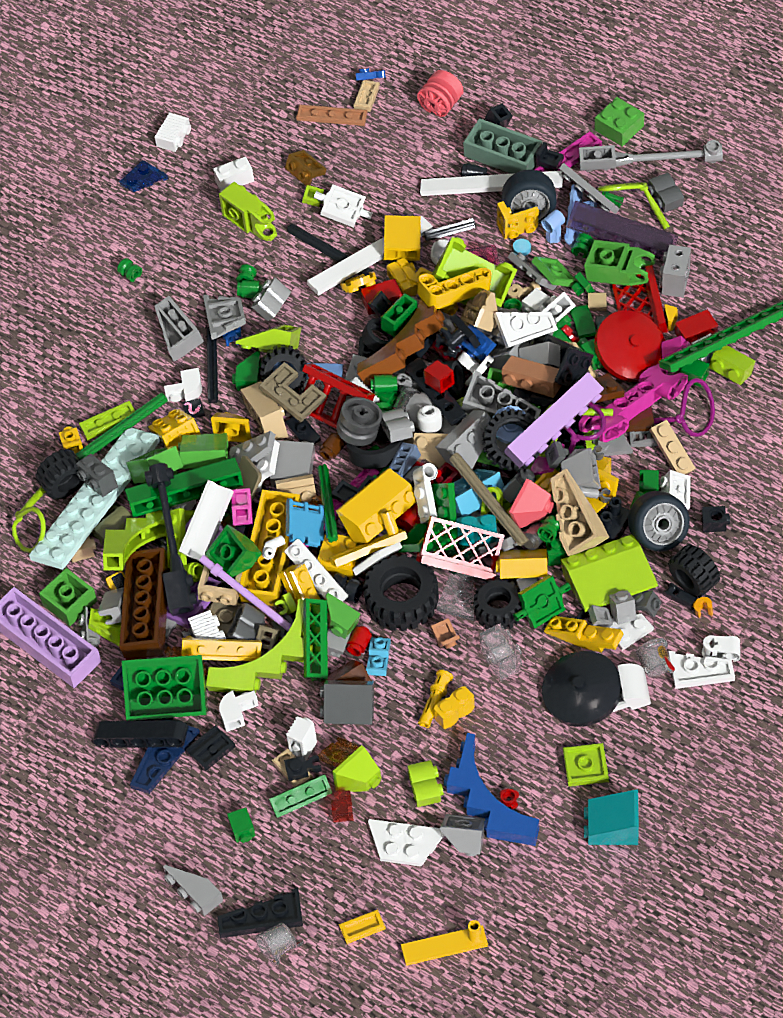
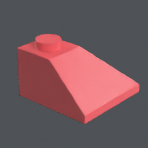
[509,479,554,528]

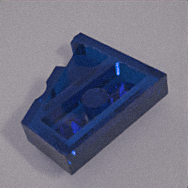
[119,160,168,193]

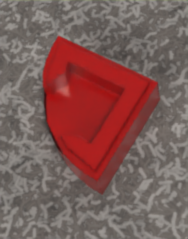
[562,325,580,343]

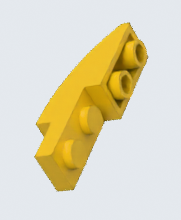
[544,616,624,652]

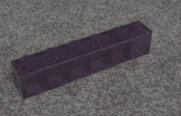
[567,201,678,260]

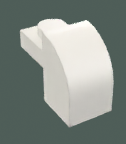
[164,368,202,402]
[219,691,259,732]

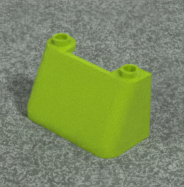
[431,237,517,308]

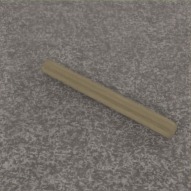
[450,453,528,546]

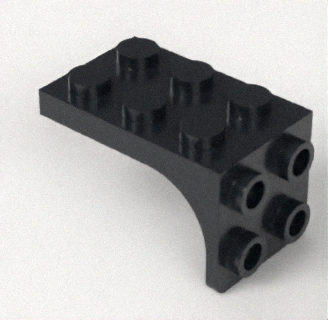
[543,334,594,388]

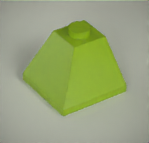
[333,745,381,792]

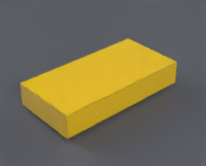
[339,909,386,944]

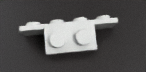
[285,539,348,602]

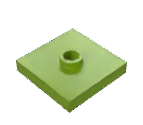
[563,743,609,787]

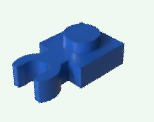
[356,68,386,80]
[223,326,241,346]

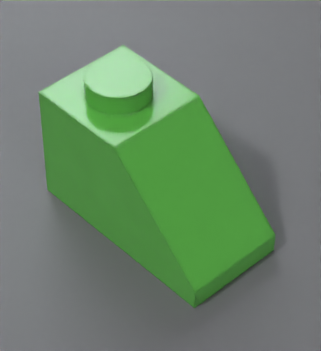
[325,593,361,639]

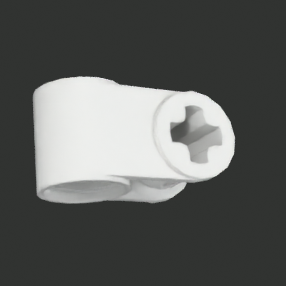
[702,635,740,662]

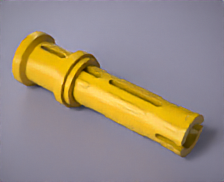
[418,670,453,728]

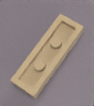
[649,420,696,475]

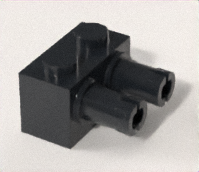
[600,497,630,544]

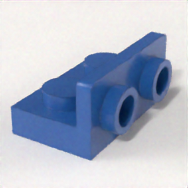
[458,324,496,362]

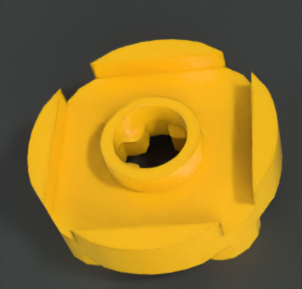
[340,271,377,293]

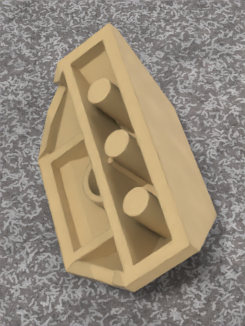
[461,289,498,332]
[403,433,449,469]

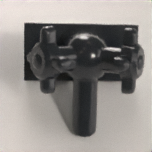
[435,314,481,358]

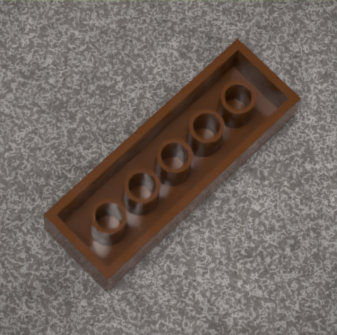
[119,547,170,660]

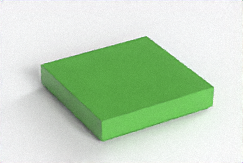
[531,257,577,287]

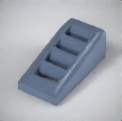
[389,442,421,478]

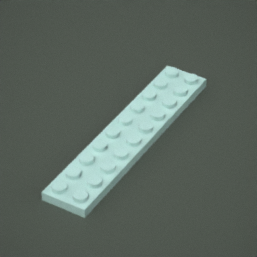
[29,428,161,570]

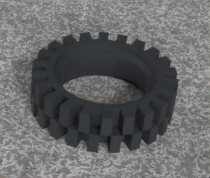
[482,409,539,471]

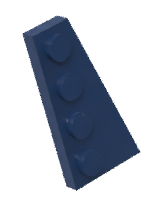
[130,718,200,794]

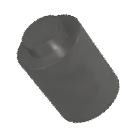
[524,521,543,550]

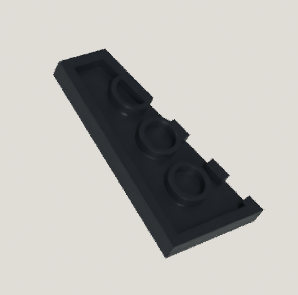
[217,887,303,938]

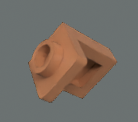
[430,618,460,649]

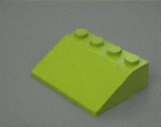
[561,534,658,612]

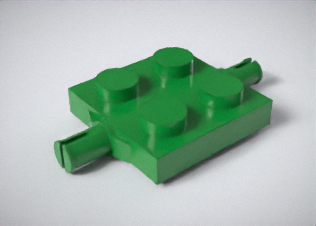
[513,575,571,629]

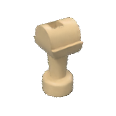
[507,281,541,302]

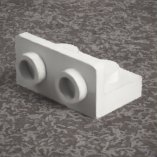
[659,470,690,510]

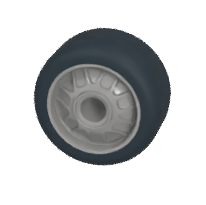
[502,170,557,224]
[628,491,690,552]

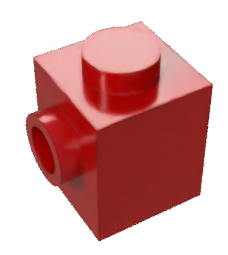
[424,360,455,394]

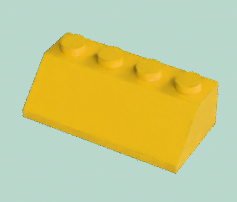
[336,468,417,543]

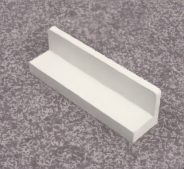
[179,480,234,561]

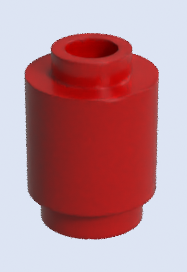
[346,626,372,656]

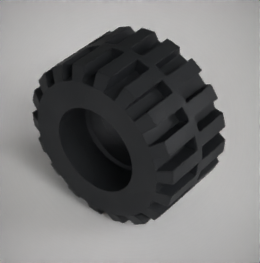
[260,345,307,392]
[35,449,84,500]
[668,544,720,598]
[474,578,522,632]

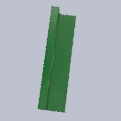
[303,598,328,681]

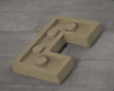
[259,362,327,422]

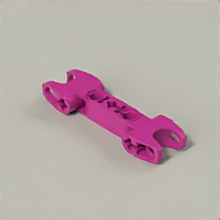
[579,364,688,442]

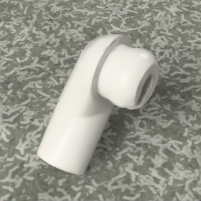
[262,535,285,560]

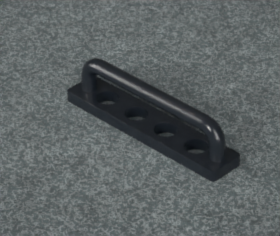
[405,357,467,426]

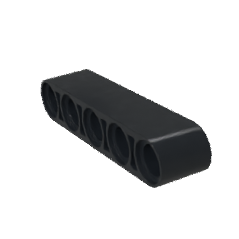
[93,720,188,748]

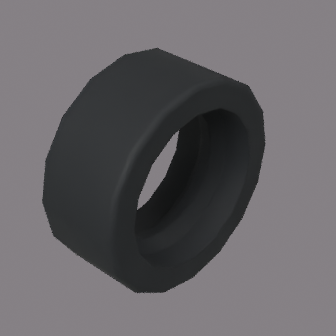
[361,318,394,352]
[442,360,466,397]

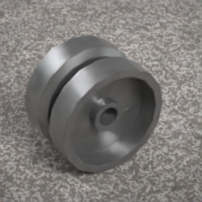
[336,397,382,446]

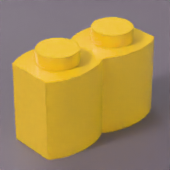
[434,686,475,729]

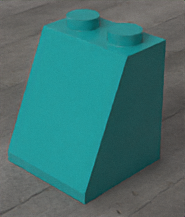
[584,790,639,845]

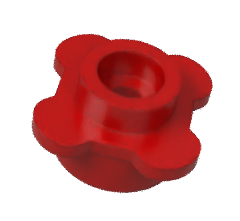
[499,789,519,809]

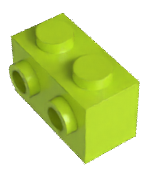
[709,345,756,385]

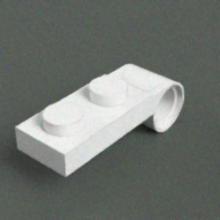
[413,463,438,524]

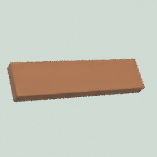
[296,104,368,126]

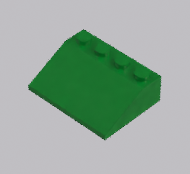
[122,655,208,721]

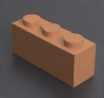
[502,356,563,398]

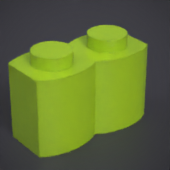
[407,760,444,807]

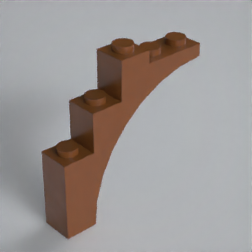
[357,298,445,386]

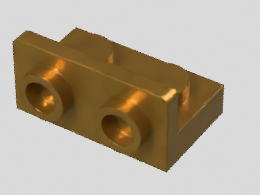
[285,150,327,187]

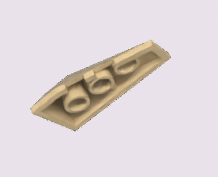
[550,469,609,556]

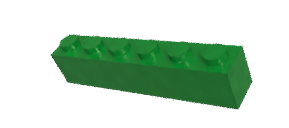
[125,457,243,518]

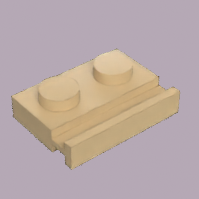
[275,474,317,503]

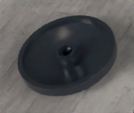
[542,651,622,727]

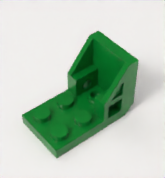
[398,483,458,553]

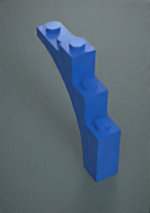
[444,733,539,846]

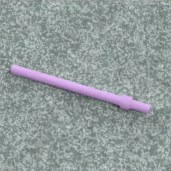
[199,555,292,631]

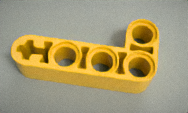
[417,268,492,309]

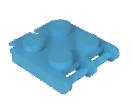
[286,498,324,548]

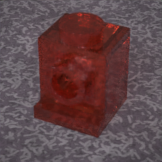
[331,790,354,823]

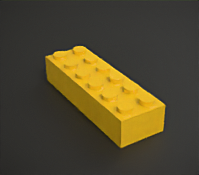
[238,490,302,607]

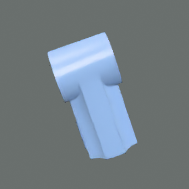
[541,210,565,243]

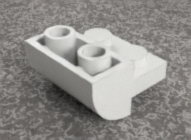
[613,664,651,712]

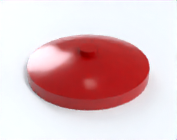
[594,310,665,382]

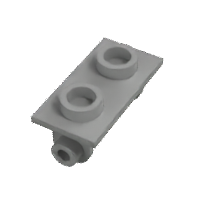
[79,606,100,648]

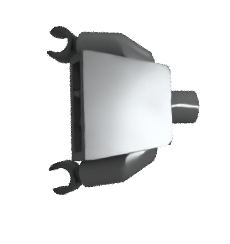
[554,445,611,503]

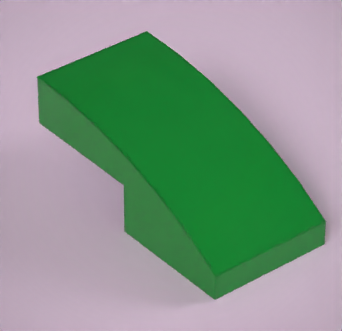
[570,305,596,339]

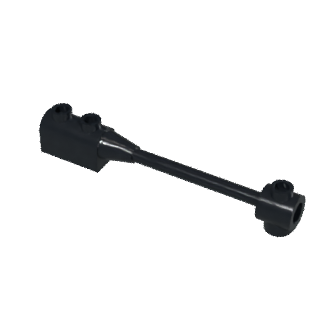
[145,463,198,616]

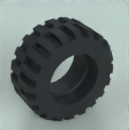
[363,554,439,631]

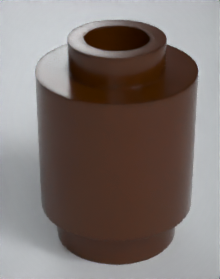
[319,433,346,461]

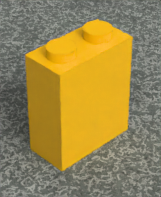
[384,215,421,261]
[496,549,548,579]

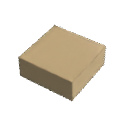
[588,293,607,311]

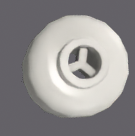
[417,405,442,433]

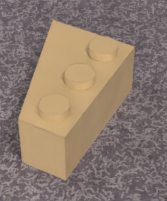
[240,381,288,441]

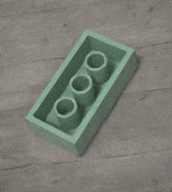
[463,118,543,174]

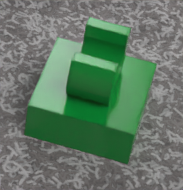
[571,272,595,296]

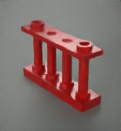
[302,363,375,429]

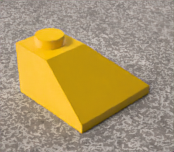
[211,412,252,443]

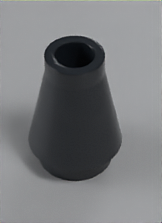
[461,162,487,177]

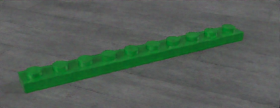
[659,300,783,372]

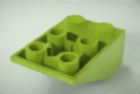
[235,324,301,352]

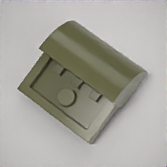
[90,505,133,546]

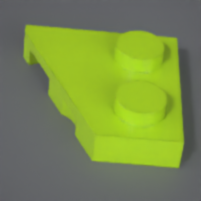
[88,608,121,646]

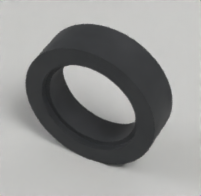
[346,423,404,469]

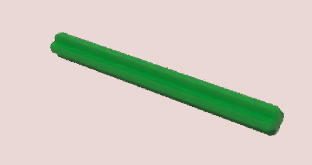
[76,393,168,460]
[317,464,338,543]

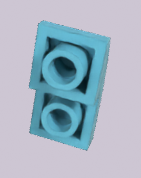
[366,637,391,676]

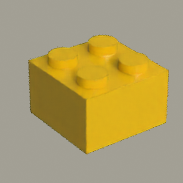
[317,534,363,580]

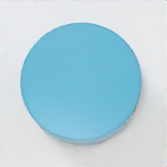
[513,239,531,256]

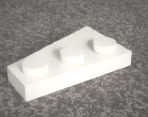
[493,312,558,348]
[668,651,735,689]

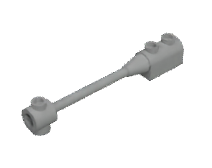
[579,140,723,172]

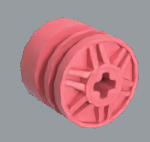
[417,70,464,117]

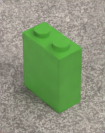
[178,433,229,469]

